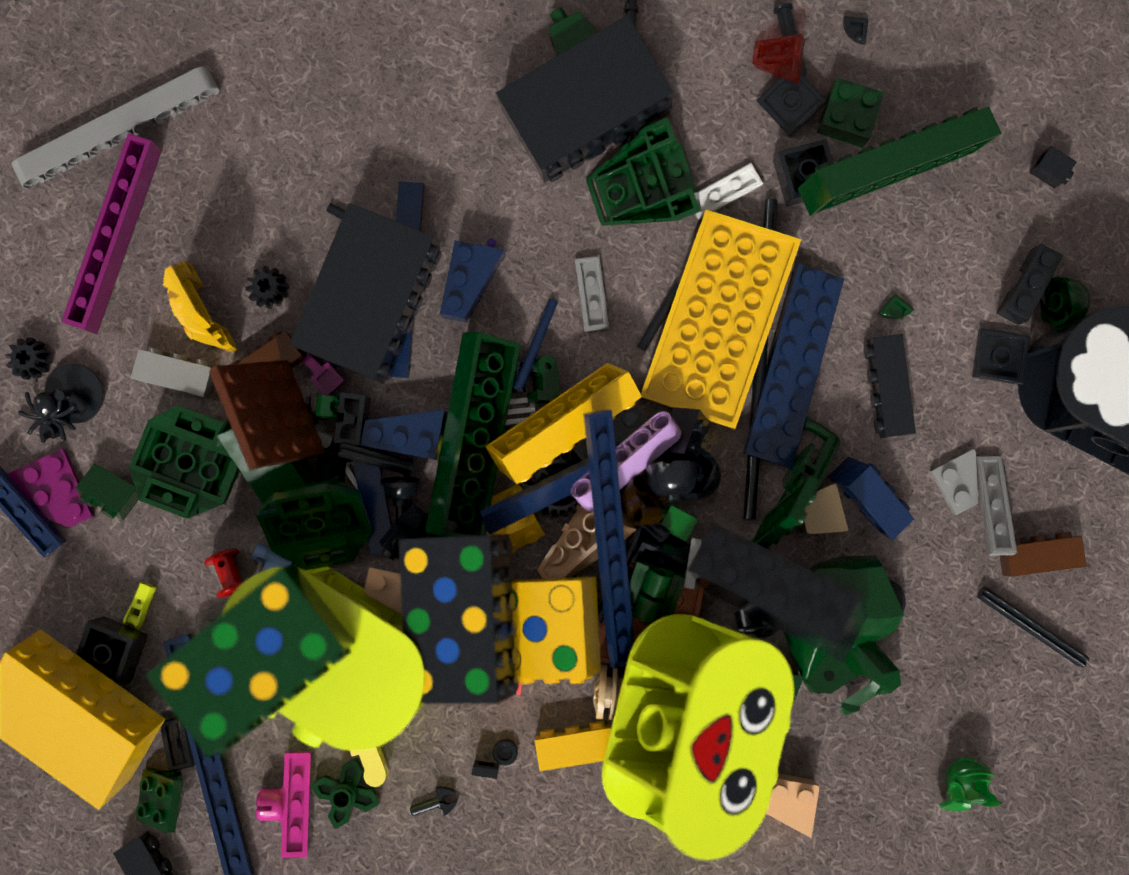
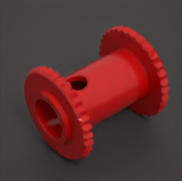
[204,548,247,598]

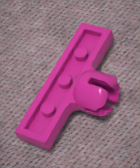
[256,751,311,858]

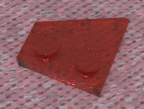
[752,34,805,83]

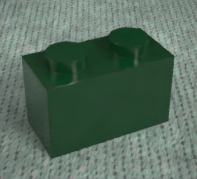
[75,464,139,521]

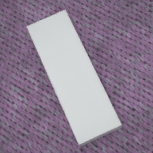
[695,163,763,220]

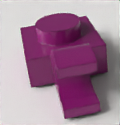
[303,354,345,396]

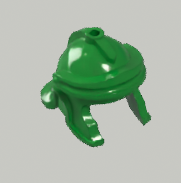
[939,757,1002,811]

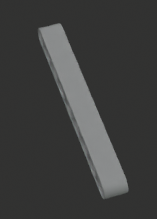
[11,66,220,189]

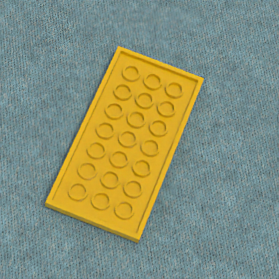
[641,209,801,430]

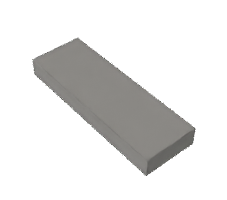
[575,256,609,332]

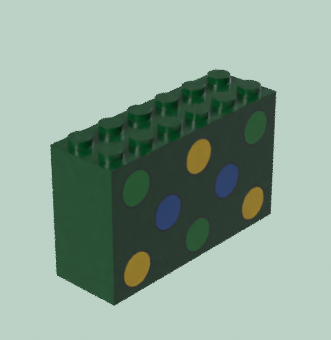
[146,565,356,758]

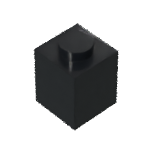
[1030,146,1077,189]

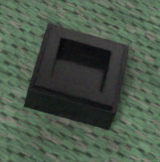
[471,760,499,779]

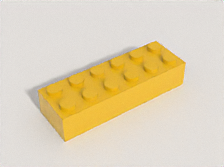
[485,363,642,484]

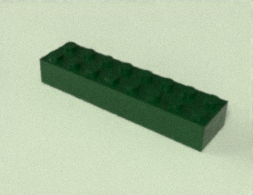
[797,106,1002,216]
[425,332,520,537]

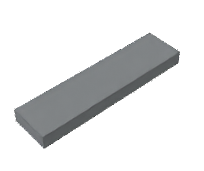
[976,456,1017,556]

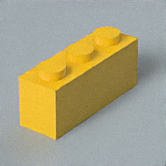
[535,721,611,771]

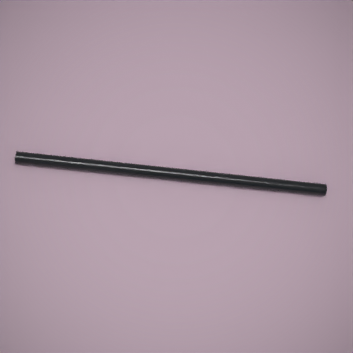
[743,199,778,520]

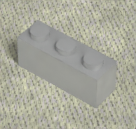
[131,347,214,399]

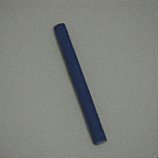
[513,299,558,391]

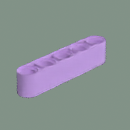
[571,411,681,511]

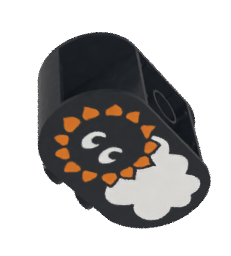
[1018,306,1129,475]

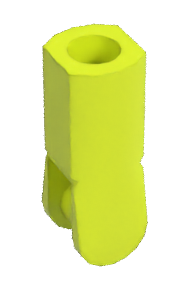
[123,582,157,630]

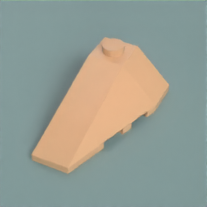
[537,504,636,579]

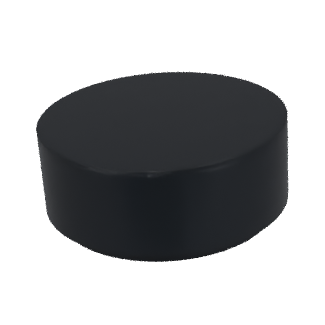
[492,739,518,766]

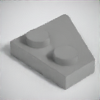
[930,449,978,515]

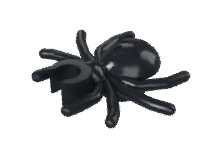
[18,388,76,443]

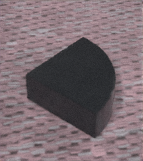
[843,16,869,45]

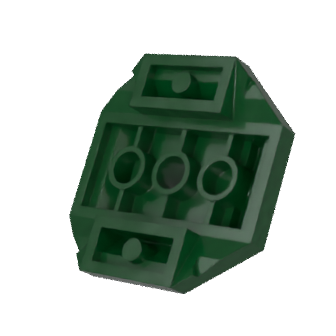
[129,405,239,519]
[256,478,372,570]

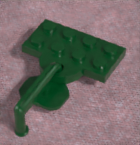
[752,416,840,550]

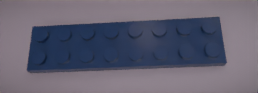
[743,263,844,468]

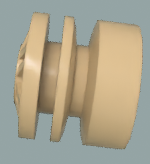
[593,664,623,720]

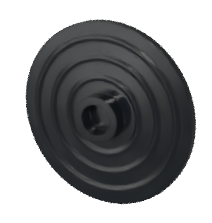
[45,364,104,423]

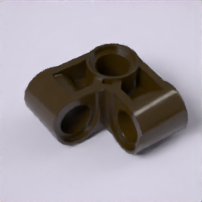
[620,475,667,526]

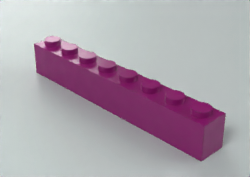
[61,133,162,334]

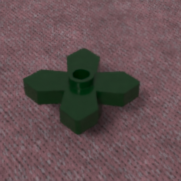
[311,758,381,829]

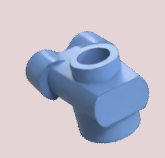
[251,543,293,571]

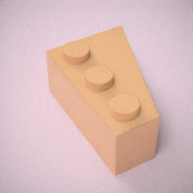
[766,773,820,838]

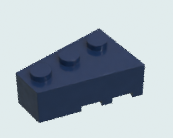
[440,240,505,323]
[827,457,914,540]

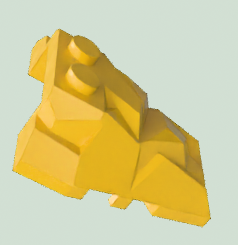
[163,260,239,353]

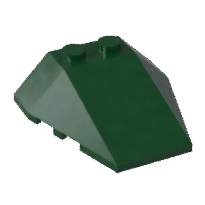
[586,117,701,226]

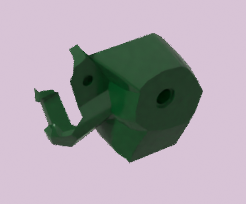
[783,555,904,715]

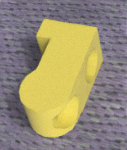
[350,746,389,787]

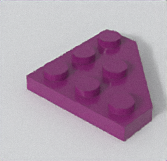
[8,449,95,527]

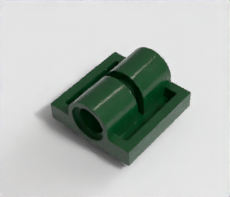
[629,559,686,624]
[136,768,183,833]

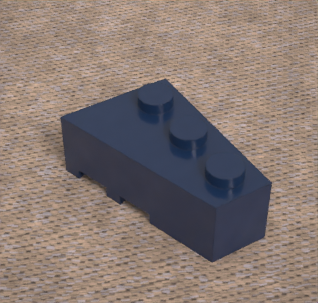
[360,410,447,461]

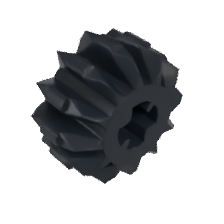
[245,266,290,309]
[5,337,53,380]

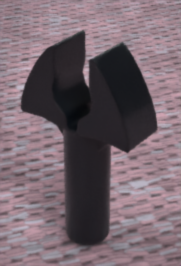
[410,786,458,816]

